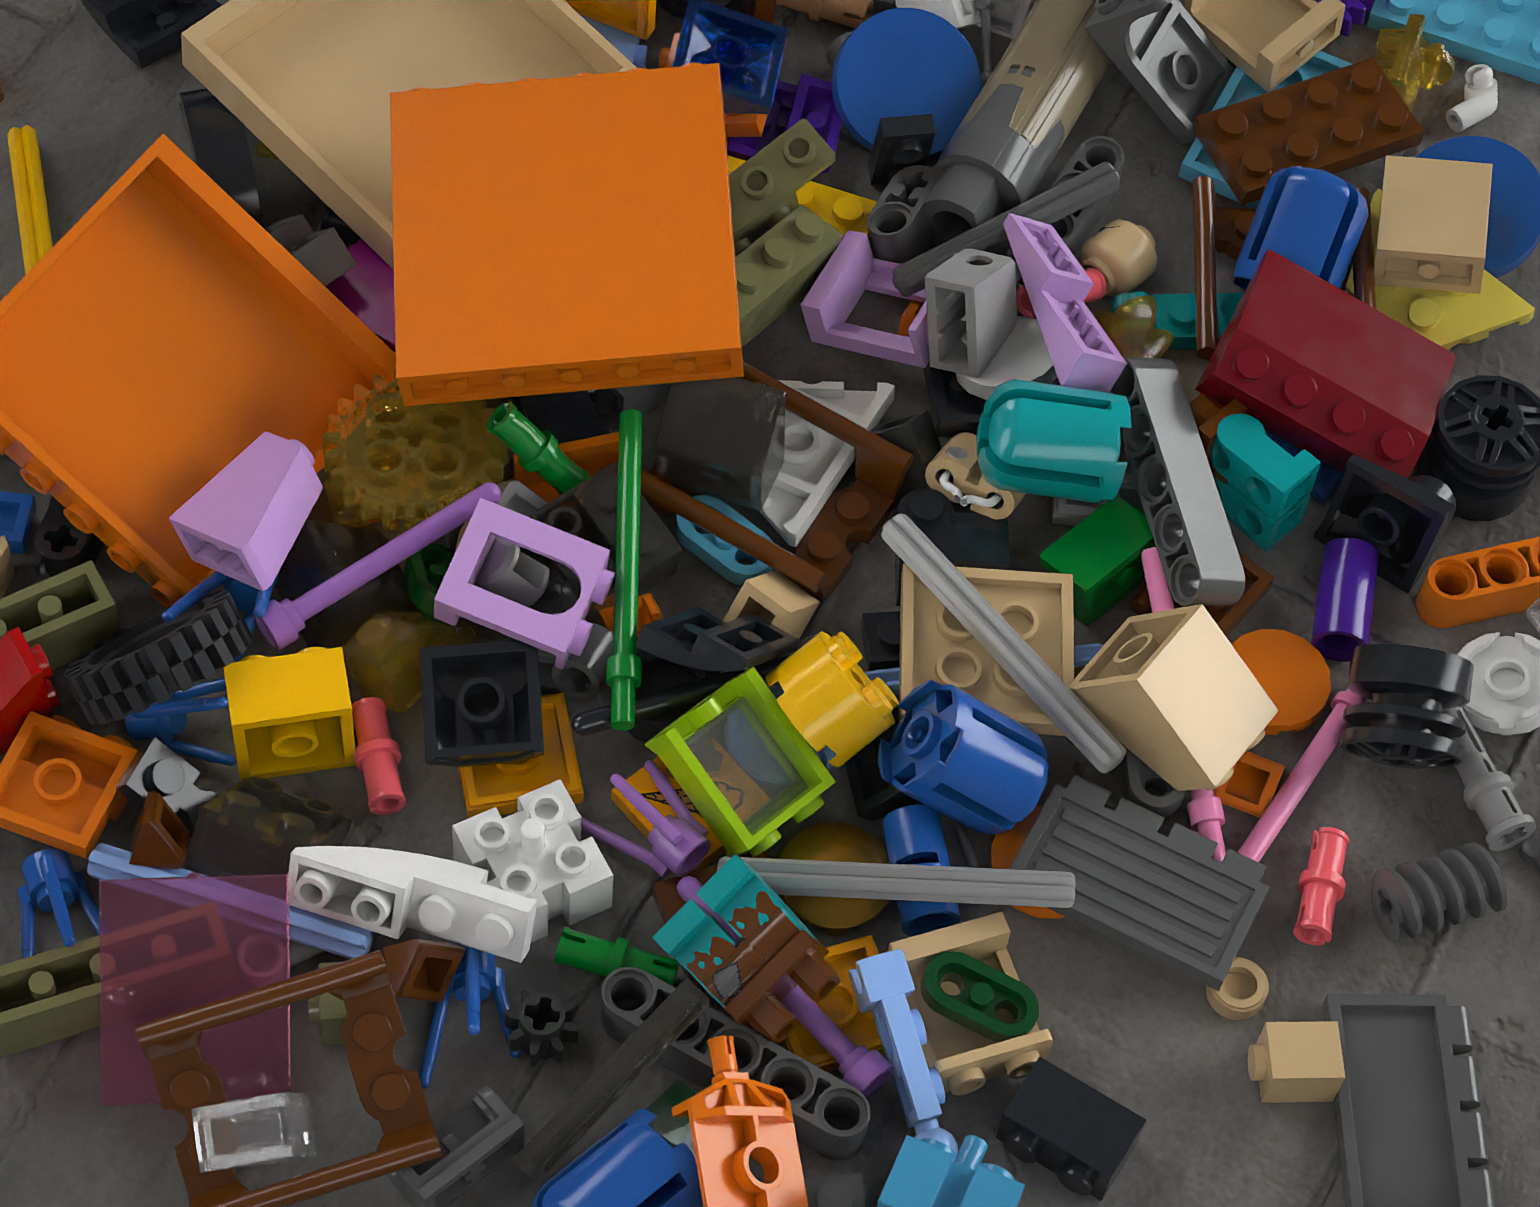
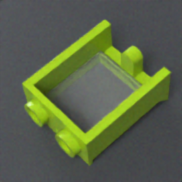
[644,667,836,857]

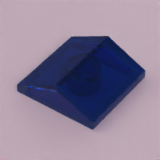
[672,0,788,114]

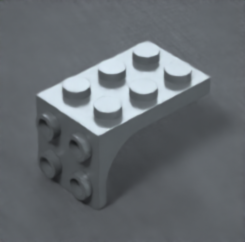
[1085,0,1234,145]

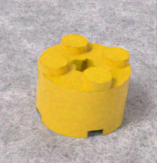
[765,631,899,767]

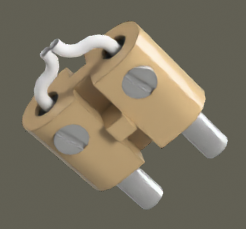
[925,432,1026,520]

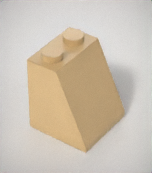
[1068,604,1279,791]

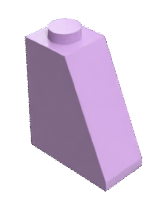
[169,431,323,591]

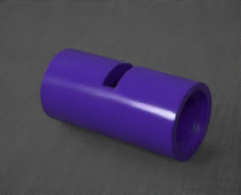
[1311,538,1379,662]

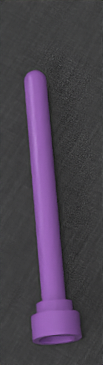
[253,482,501,651]
[677,876,894,1099]

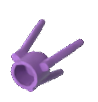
[581,760,711,878]

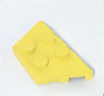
[1345,189,1535,351]

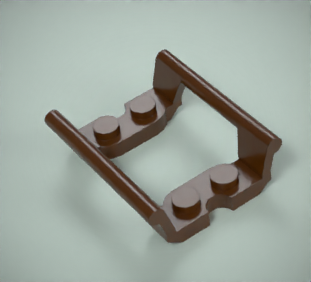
[1193,176,1377,365]
[640,361,914,602]
[135,950,443,1207]

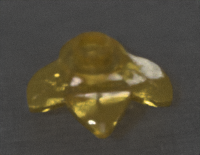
[1093,295,1174,358]

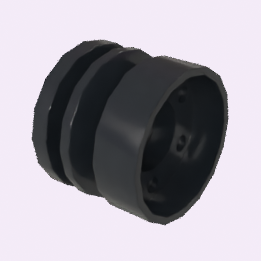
[1417,375,1540,521]
[1339,644,1474,769]

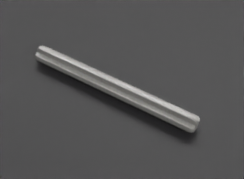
[881,513,1126,774]
[717,856,1076,908]

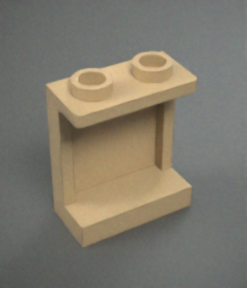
[1183,0,1346,92]
[1374,155,1493,294]
[888,912,1053,1095]

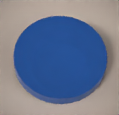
[832,8,981,156]
[1416,136,1540,278]

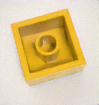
[223,647,356,782]

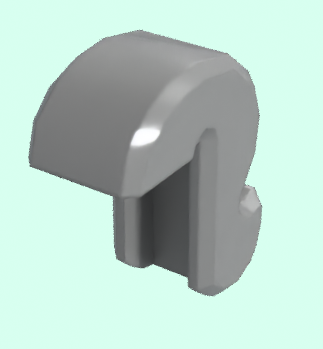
[455,480,550,607]

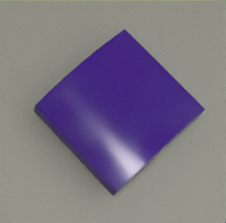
[727,73,842,174]

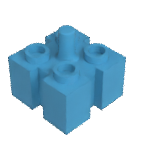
[877,1135,1025,1207]

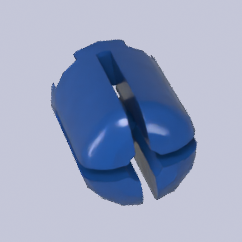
[1232,166,1369,291]
[878,680,1049,834]
[532,1109,703,1207]

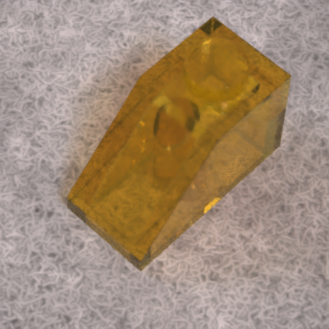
[342,612,476,714]

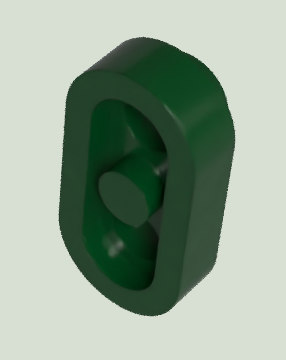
[404,543,455,622]
[921,951,1039,1043]

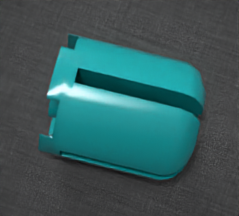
[976,379,1131,503]

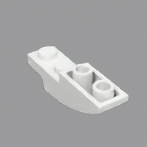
[285,846,538,963]

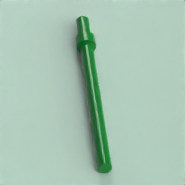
[606,409,642,730]

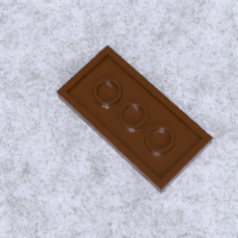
[1192,57,1425,206]

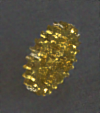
[323,370,508,531]

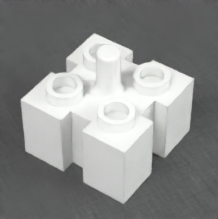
[452,779,614,943]

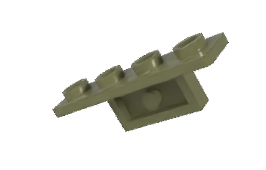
[729,119,836,257]

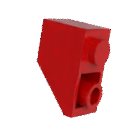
[0,627,60,755]

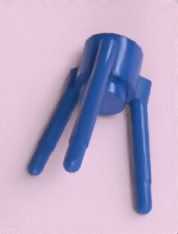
[162,570,280,662]
[125,677,237,766]
[17,848,111,959]
[419,943,521,1089]

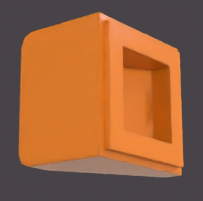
[1213,751,1285,818]

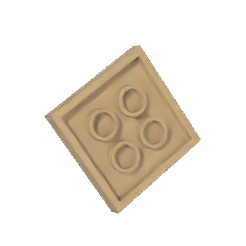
[899,563,1074,736]

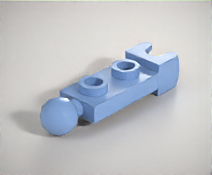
[848,949,958,1161]

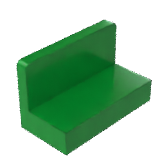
[1040,496,1156,627]

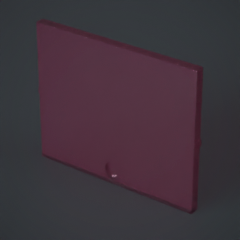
[99,872,291,1106]

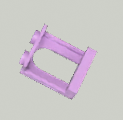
[801,230,957,368]
[434,498,615,670]

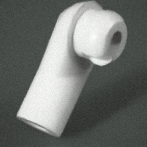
[1446,64,1498,132]

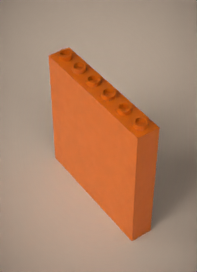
[390,63,744,406]
[0,133,397,608]

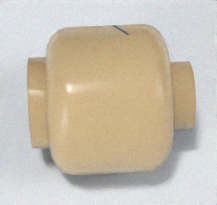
[1080,219,1157,298]

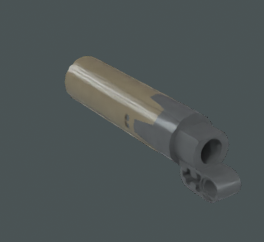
[867,0,1112,264]

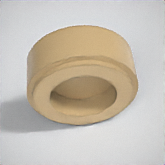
[1206,957,1269,1020]

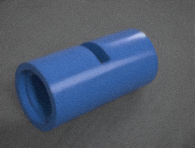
[882,805,961,936]

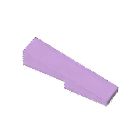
[1003,213,1127,392]

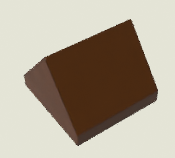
[129,790,189,869]
[383,939,466,1002]

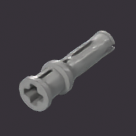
[1441,707,1536,851]

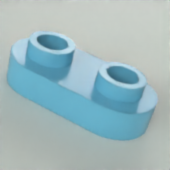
[676,495,773,586]

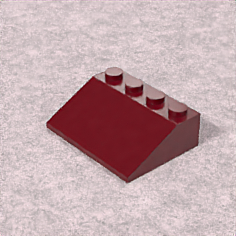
[1195,249,1457,479]

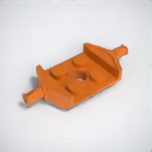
[671,1035,809,1207]

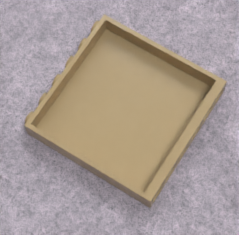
[181,0,637,270]

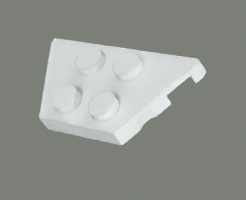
[722,380,895,548]

